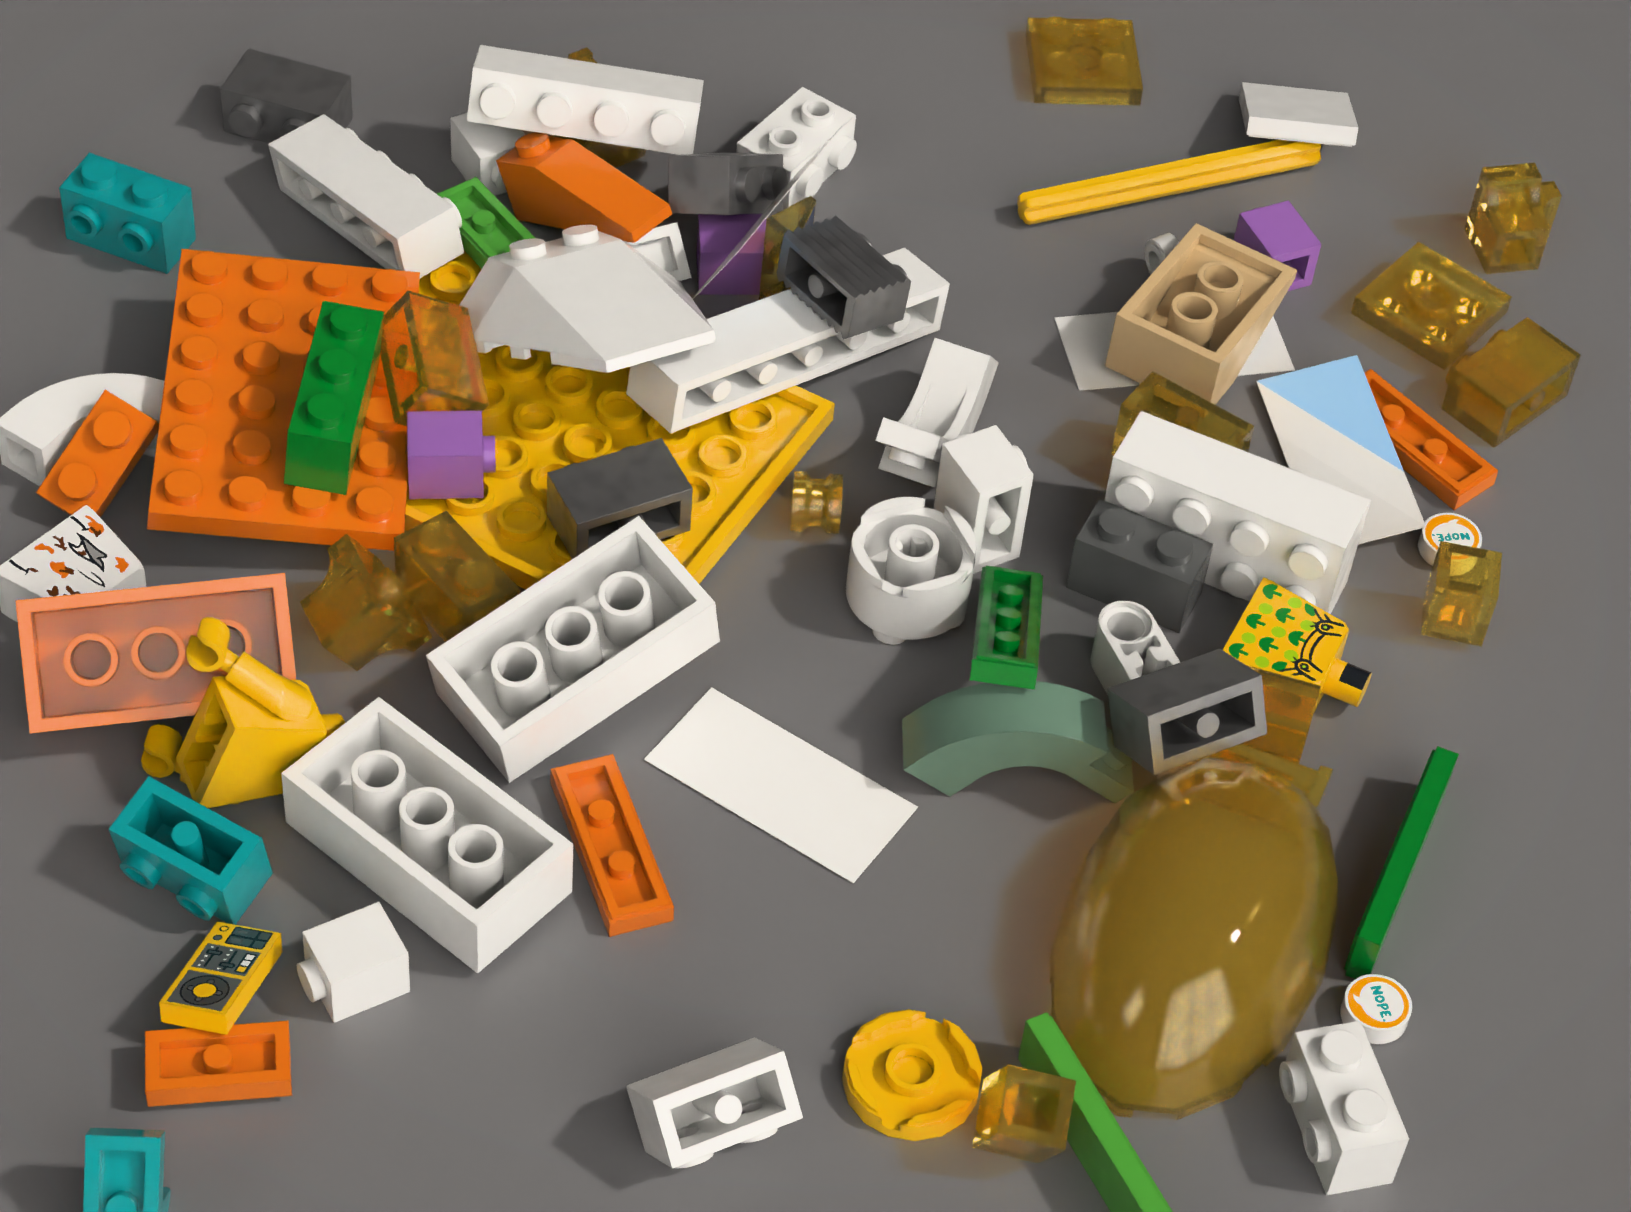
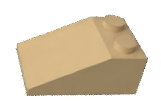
[1105,223,1297,415]

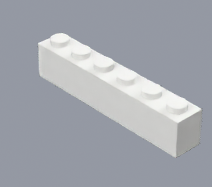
[626,247,950,433]

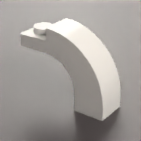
[875,338,999,488]
[0,373,165,486]

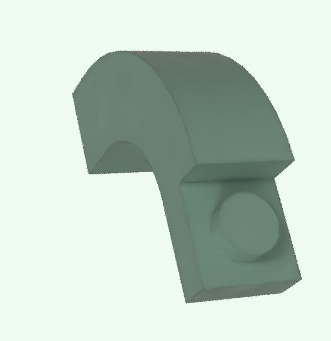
[902,681,1134,803]

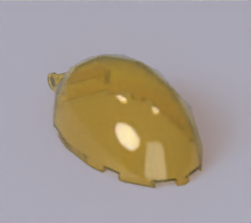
[1049,743,1338,1120]

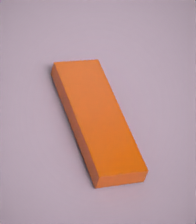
[1364,369,1498,510]
[550,754,674,937]

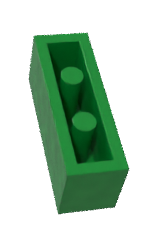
[284,301,384,495]

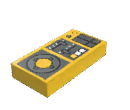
[159,921,283,1035]

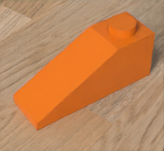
[496,132,672,243]

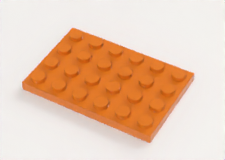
[147,249,420,552]

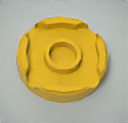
[842,1009,982,1141]

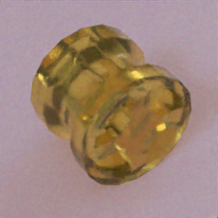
[790,471,843,534]

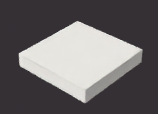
[1239,82,1358,147]

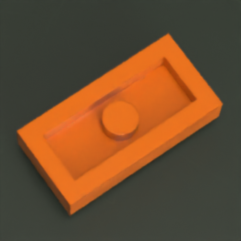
[36,389,159,518]
[145,1020,292,1107]

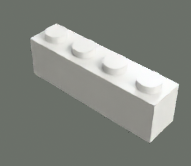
[467,45,704,155]
[268,114,464,278]

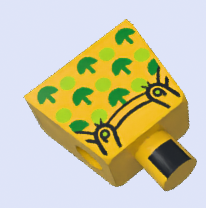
[1223,577,1372,723]

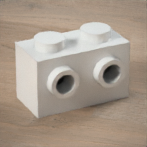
[736,87,857,214]
[933,425,1034,574]
[1279,1021,1409,1196]
[626,1037,803,1169]

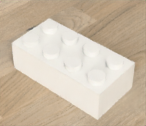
[1104,411,1371,614]
[426,516,720,783]
[281,697,573,973]

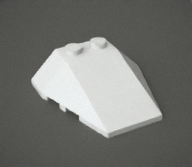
[445,225,716,373]

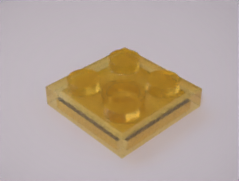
[1025,17,1143,106]
[1351,242,1512,370]

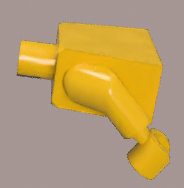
[141,617,345,808]

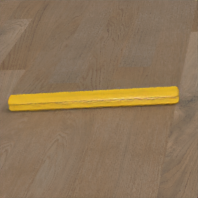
[1017,140,1321,225]

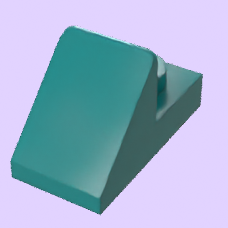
[83,1128,170,1212]

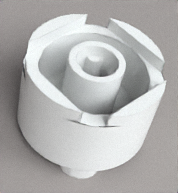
[846,497,977,645]

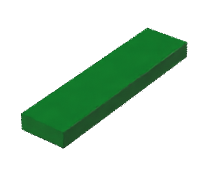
[969,565,1043,690]
[1344,746,1459,979]

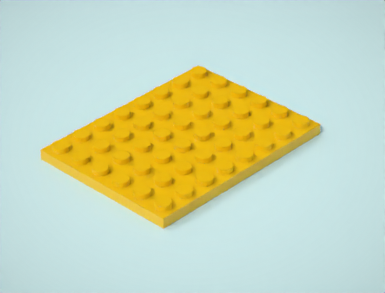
[405,251,835,589]

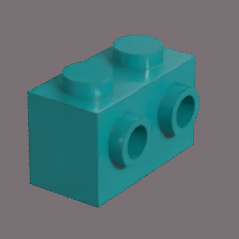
[59,152,196,274]
[108,776,273,925]

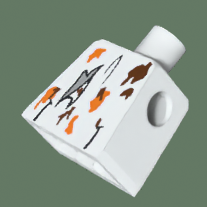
[0,505,147,622]

